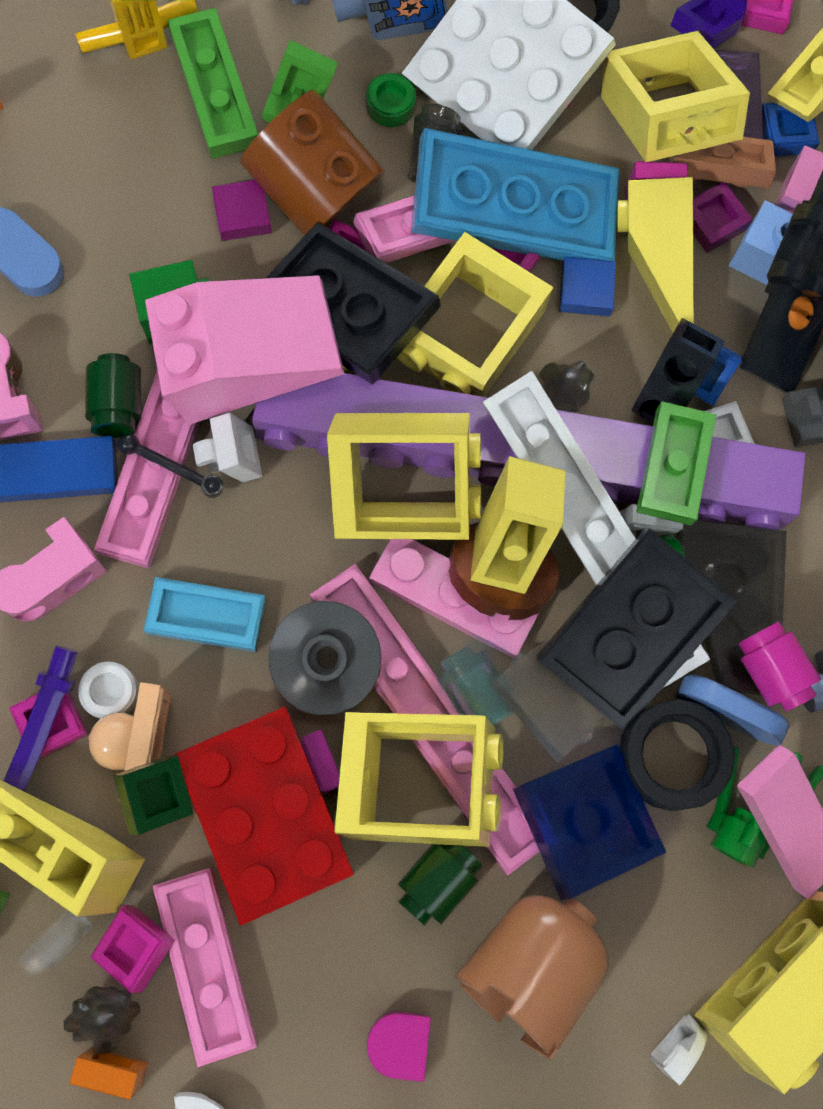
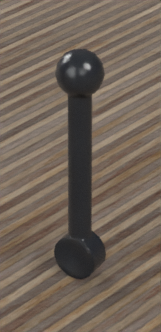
[118,433,224,498]

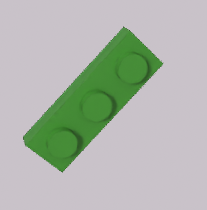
[167,8,258,159]

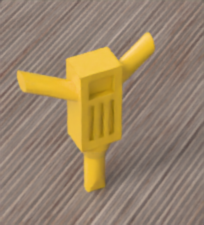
[75,0,198,60]

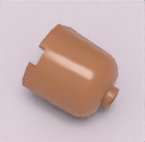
[454,895,609,1061]

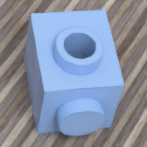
[728,200,793,285]

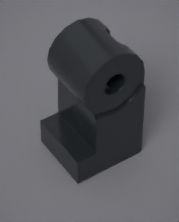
[631,318,725,424]

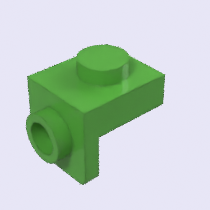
[261,40,338,123]

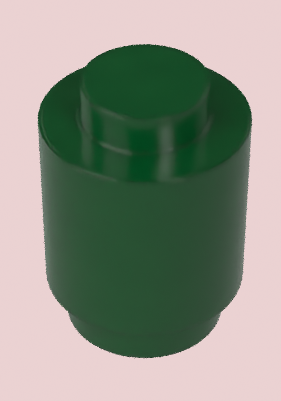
[85,353,141,438]
[398,844,484,926]

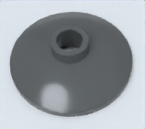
[268,601,382,715]

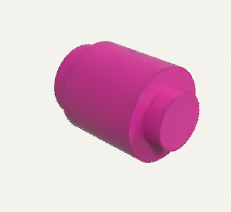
[738,621,821,712]

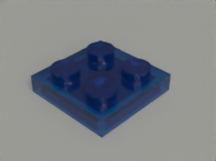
[513,744,667,901]

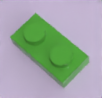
[636,402,717,525]

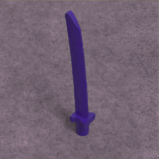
[3,646,78,792]

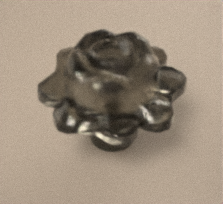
[540,360,595,413]
[63,986,141,1054]

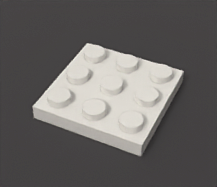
[402,0,616,150]

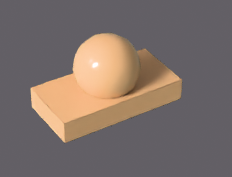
[89,682,172,801]

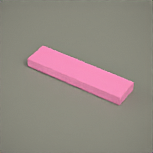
[94,370,200,569]

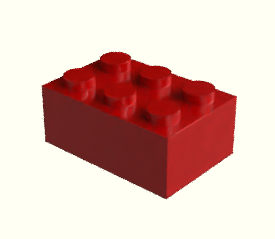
[174,707,355,926]

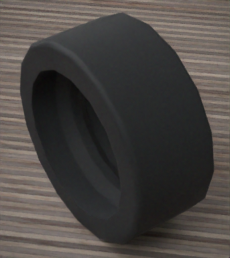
[618,699,735,811]

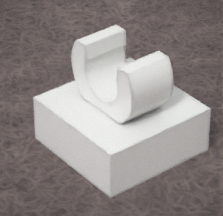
[193,413,263,483]

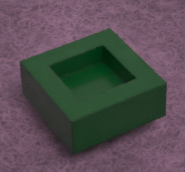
[113,756,194,835]

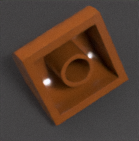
[240,89,385,236]

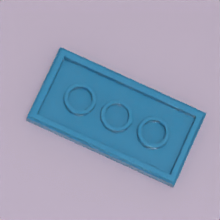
[411,128,620,261]

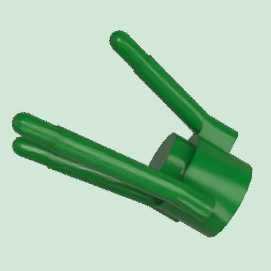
[706,746,823,869]

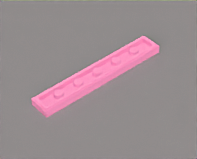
[310,564,554,875]

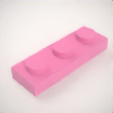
[369,539,539,659]

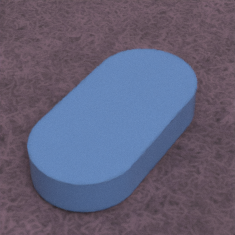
[0,208,64,297]
[676,674,790,746]

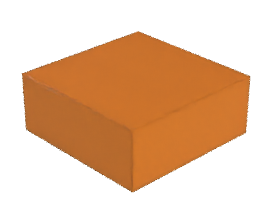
[69,1047,149,1100]

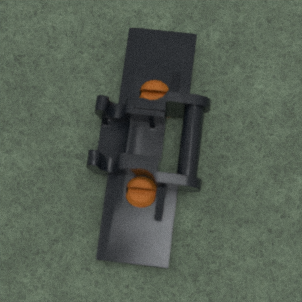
[740,170,823,394]

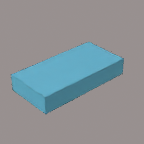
[144,577,266,652]

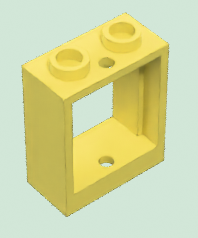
[601,31,750,162]
[397,232,554,397]
[327,413,482,540]
[335,712,504,847]

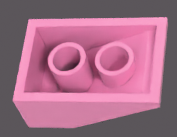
[145,276,344,424]

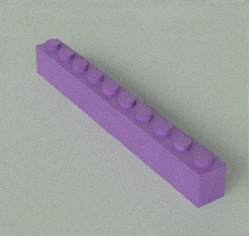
[252,373,805,533]

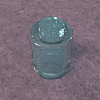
[437,645,516,725]

